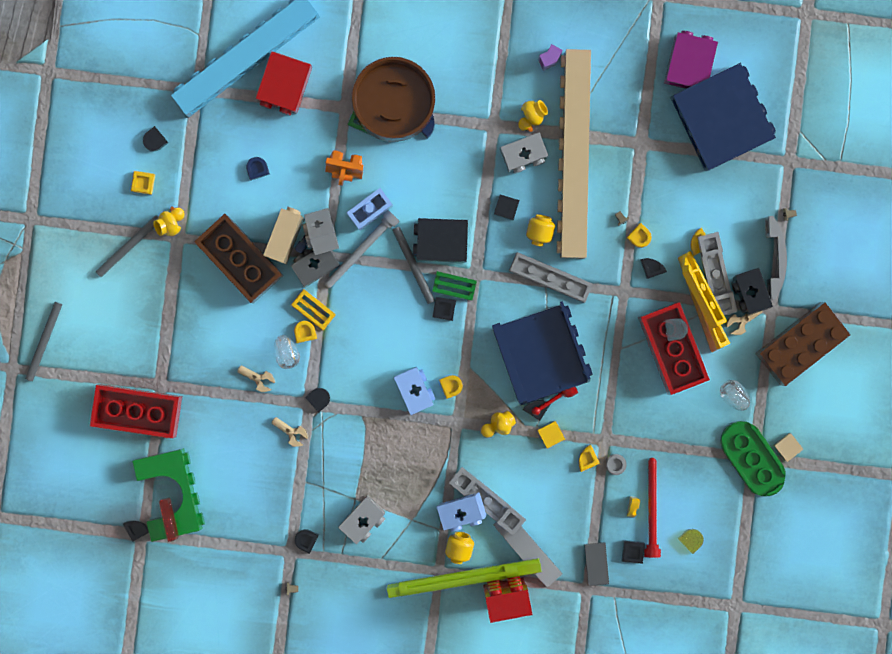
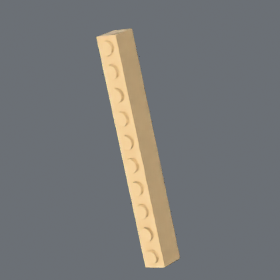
[557,49,591,259]

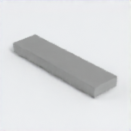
[509,252,593,303]

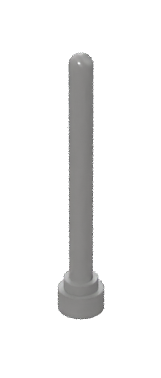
[324,210,400,288]

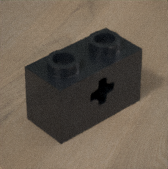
[731,268,773,316]

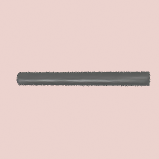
[96,215,158,277]
[392,226,435,304]
[25,302,63,381]

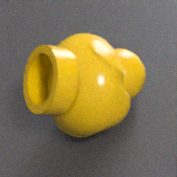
[518,100,548,132]
[153,206,185,236]
[481,411,516,438]

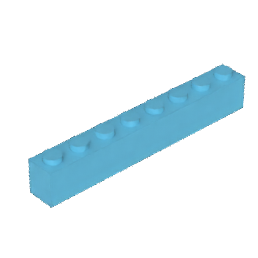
[171,0,320,117]

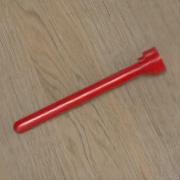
[644,458,661,558]

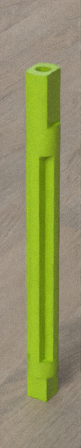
[387,558,542,598]

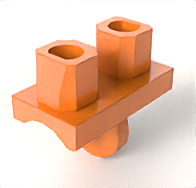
[325,150,364,186]

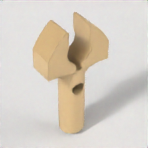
[726,311,763,335]
[237,365,275,392]
[272,417,308,447]

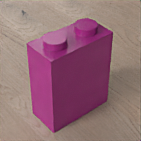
[664,30,718,89]

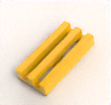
[291,289,336,331]

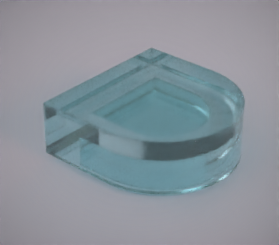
[665,319,688,341]

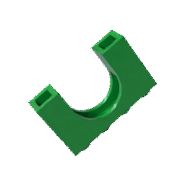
[132,448,205,542]

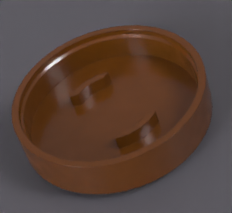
[352,57,435,142]

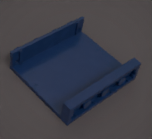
[670,63,776,171]
[492,301,593,406]

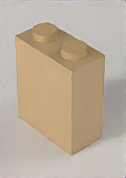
[263,207,304,265]

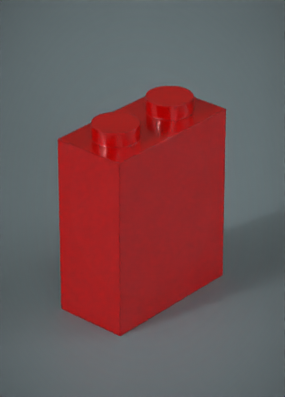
[256,51,313,116]

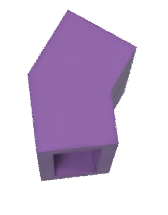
[538,44,563,71]

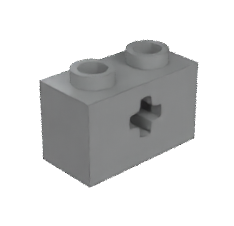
[500,132,548,174]
[303,208,339,255]
[338,495,385,545]

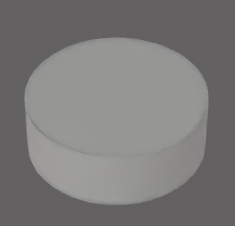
[605,454,627,475]

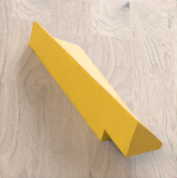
[678,251,730,353]

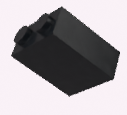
[413,218,468,262]

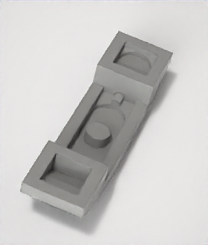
[765,216,787,300]
[698,232,737,315]
[449,467,526,536]
[493,522,563,587]

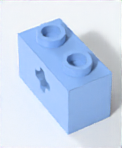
[347,188,393,231]
[394,367,435,415]
[437,492,487,532]

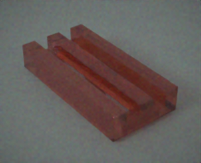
[159,497,179,542]

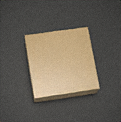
[773,433,803,462]

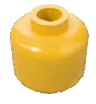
[526,214,555,246]
[445,532,474,564]

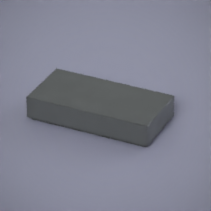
[584,542,609,586]

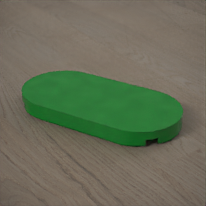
[720,421,786,496]

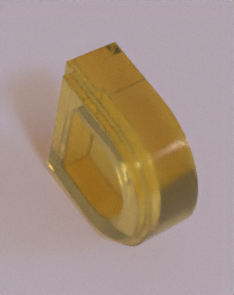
[678,529,704,554]

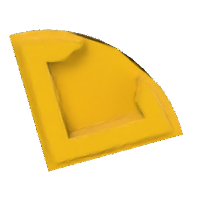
[691,227,706,256]
[579,444,600,472]
[627,496,640,518]

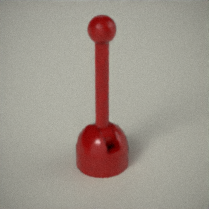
[532,387,578,415]

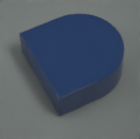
[246,157,270,181]

